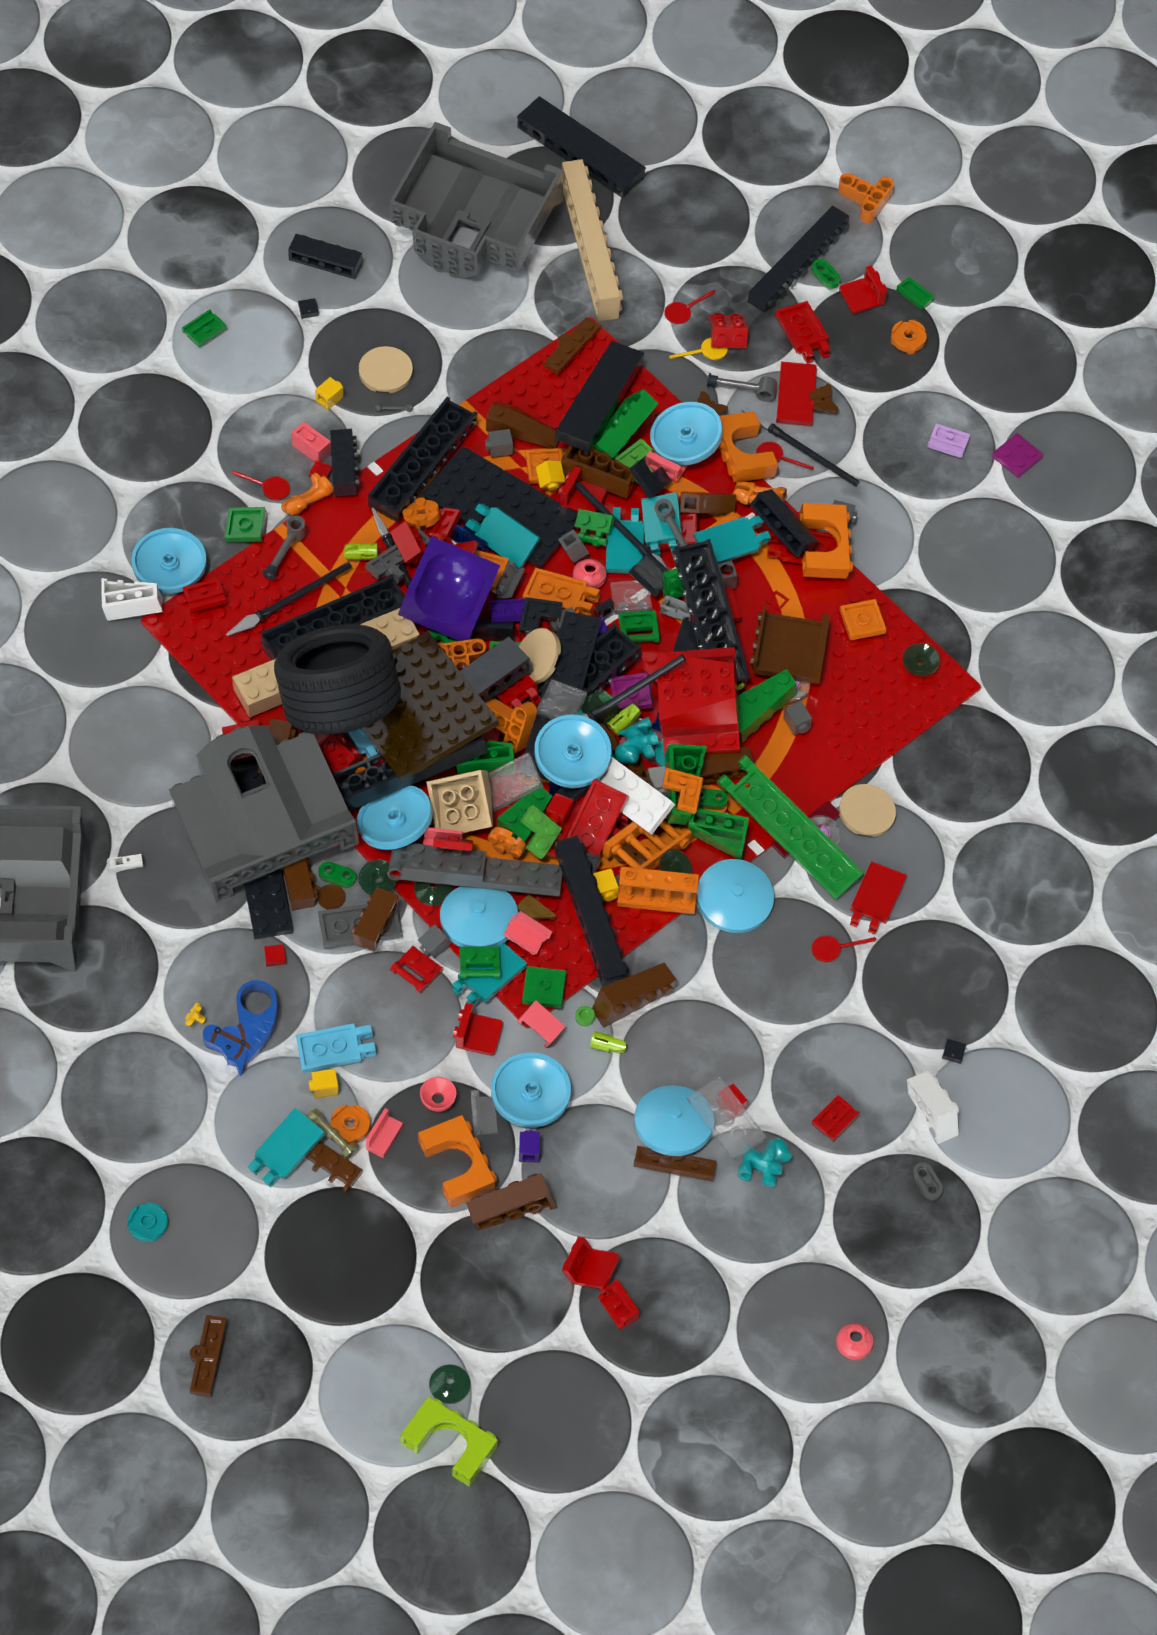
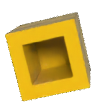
[315,377,343,410]
[536,461,565,490]
[593,869,619,902]
[308,1069,338,1099]

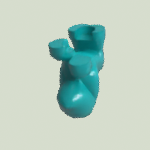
[615,717,659,764]
[738,1138,792,1187]

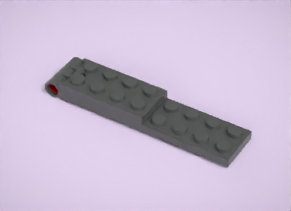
[388,843,562,896]

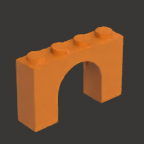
[718,411,778,483]
[799,503,853,579]
[418,1115,497,1208]

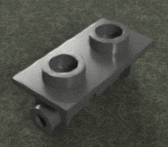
[495,562,525,599]
[660,595,691,621]

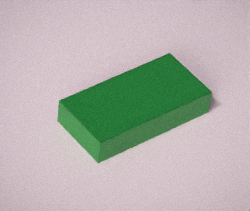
[896,277,935,310]

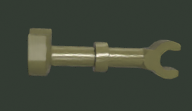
[306,1108,359,1159]

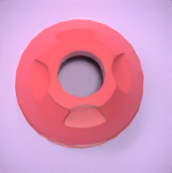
[573,559,607,589]
[420,1077,456,1112]
[836,1323,874,1360]

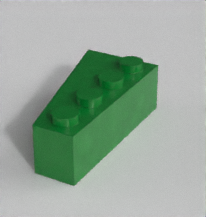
[594,389,658,460]
[738,669,797,743]
[664,744,707,824]

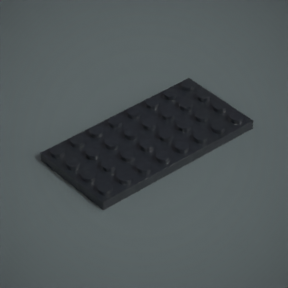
[420,446,578,569]

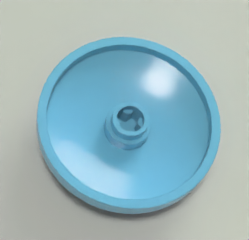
[650,402,723,465]
[131,528,206,594]
[534,714,611,788]
[357,785,433,850]
[696,859,774,933]
[440,886,518,947]
[491,1052,571,1128]
[634,1085,714,1156]

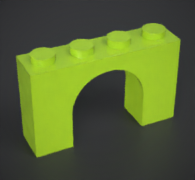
[400,1396,498,1487]

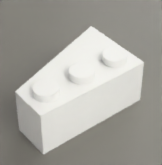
[101,578,162,621]
[907,1071,959,1144]

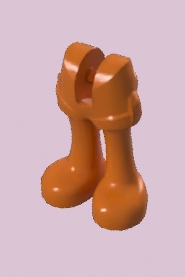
[281,473,333,516]
[732,481,787,505]

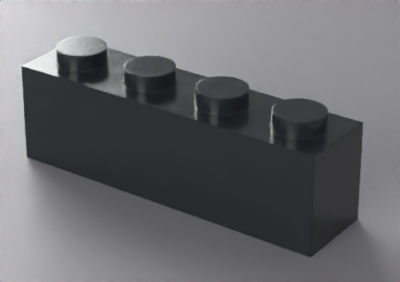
[288,234,362,279]
[330,428,359,497]
[750,489,818,557]

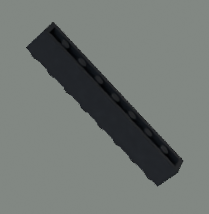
[748,205,849,313]
[554,836,628,987]

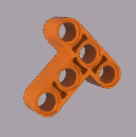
[838,173,894,223]
[439,639,486,669]
[485,699,537,754]

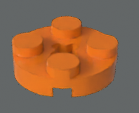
[891,320,927,354]
[402,498,440,529]
[487,827,526,858]
[330,1105,370,1144]

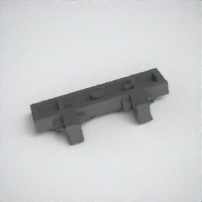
[365,529,430,584]

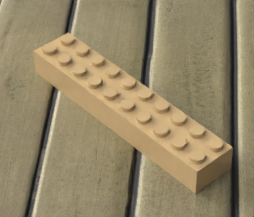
[562,159,623,322]
[232,608,420,718]

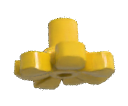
[185,1002,206,1026]

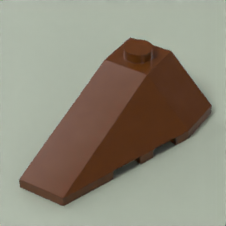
[486,401,557,449]

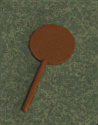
[311,882,346,910]

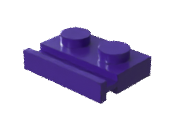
[490,598,526,623]

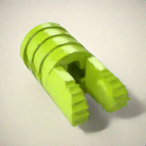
[344,543,378,560]
[590,1031,627,1054]

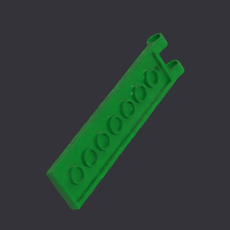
[716,755,864,900]

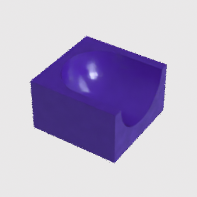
[398,536,500,641]

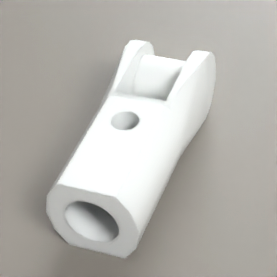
[107,854,143,873]

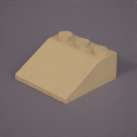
[427,770,493,833]

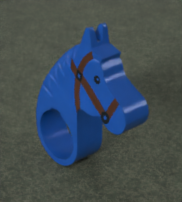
[203,980,277,1076]

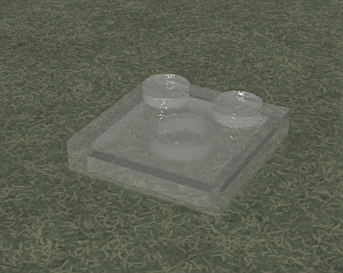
[610,581,652,615]
[537,679,587,719]

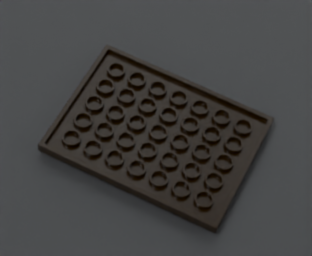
[360,631,500,782]

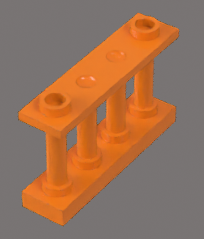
[602,820,691,870]
[617,867,699,914]

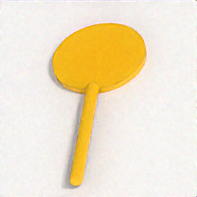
[669,338,728,360]

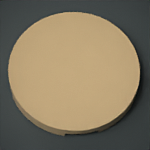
[359,346,413,393]
[519,628,561,684]
[839,784,896,837]

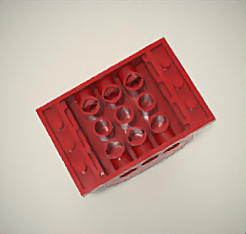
[657,647,740,757]

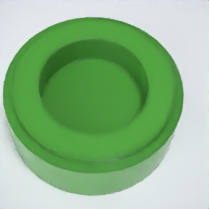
[575,1006,595,1027]

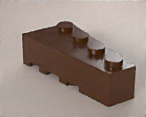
[561,445,635,499]
[592,962,677,1028]
[466,1173,557,1230]

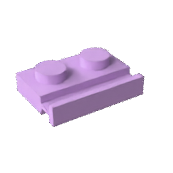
[928,423,970,458]

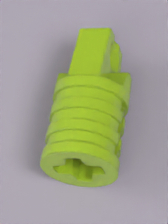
[607,703,641,736]

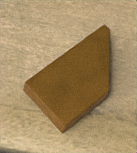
[517,894,556,921]

